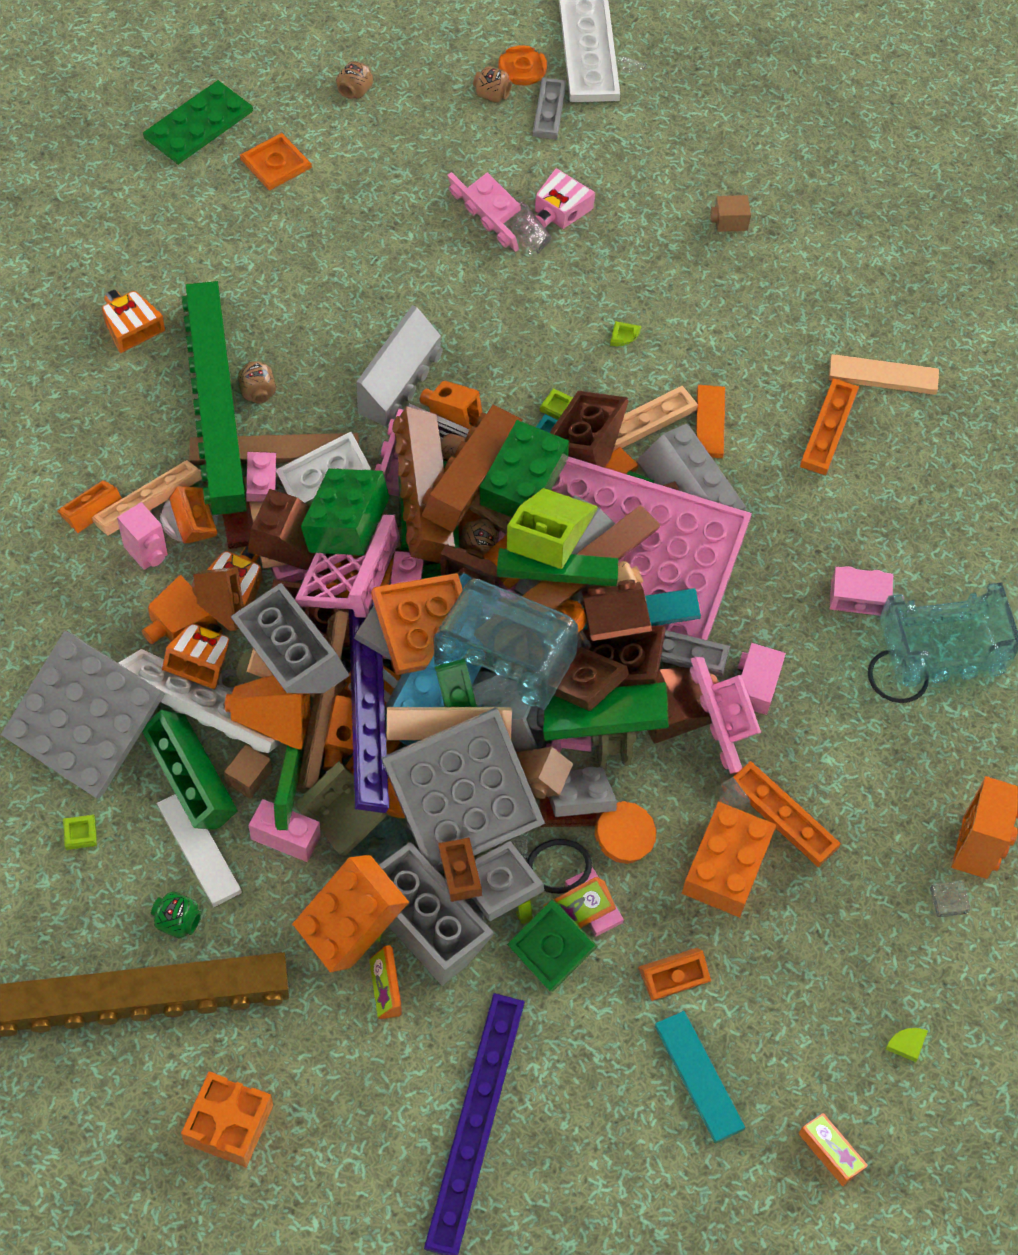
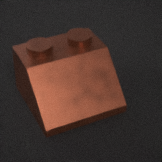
[582,580,652,641]

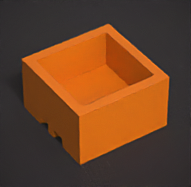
[181,1071,273,1168]

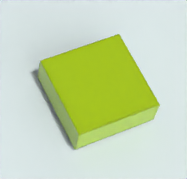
[539,388,573,420]
[63,815,97,850]

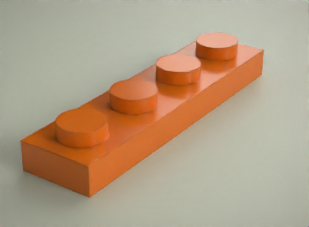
[800,378,859,476]
[728,761,841,867]

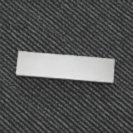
[157,794,242,908]

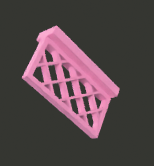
[295,515,400,618]

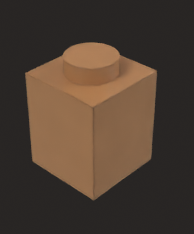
[710,195,751,232]
[224,744,272,799]

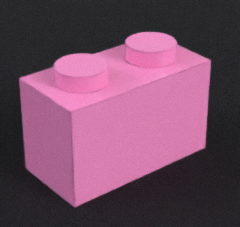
[117,502,168,570]
[830,566,893,617]
[737,643,786,715]
[249,799,321,862]

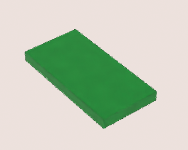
[543,682,669,741]

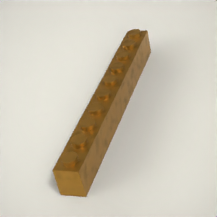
[0,952,289,1037]

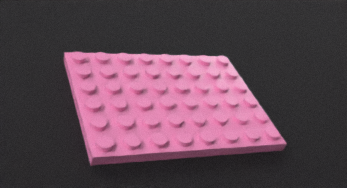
[498,457,752,667]

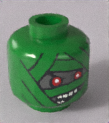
[151,891,202,939]

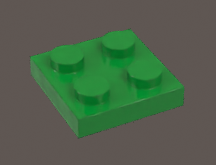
[507,899,598,992]

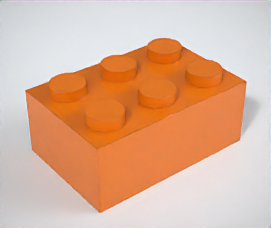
[951,776,1018,879]
[681,801,777,918]
[292,855,409,972]

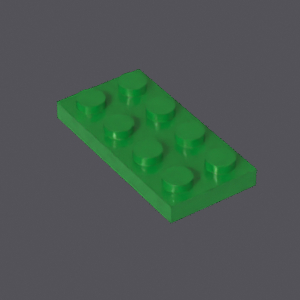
[143,80,253,165]

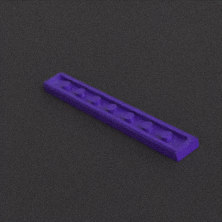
[349,602,389,813]
[424,993,525,1255]

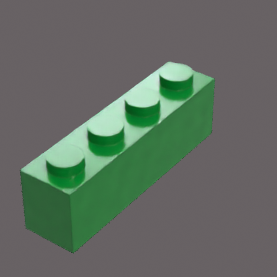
[142,710,238,830]

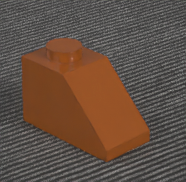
[192,567,244,631]

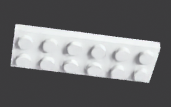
[559,0,620,102]
[119,649,281,753]

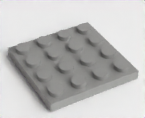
[0,630,165,799]
[381,708,545,871]

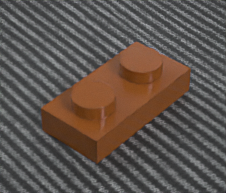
[438,837,482,902]

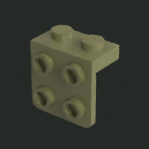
[294,761,386,856]

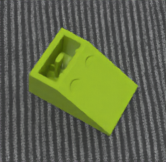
[507,488,598,569]

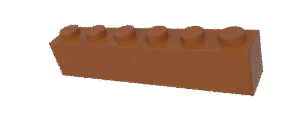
[422,404,523,532]
[392,406,455,564]

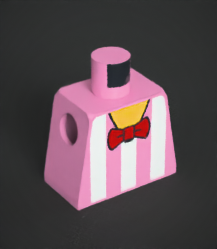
[534,168,595,229]

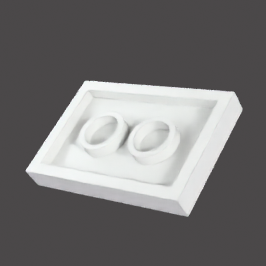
[276,432,371,506]

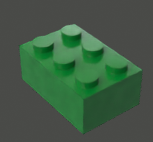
[480,420,569,518]
[301,468,390,556]

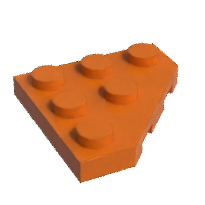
[370,573,466,675]

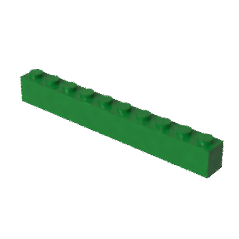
[181,281,247,515]

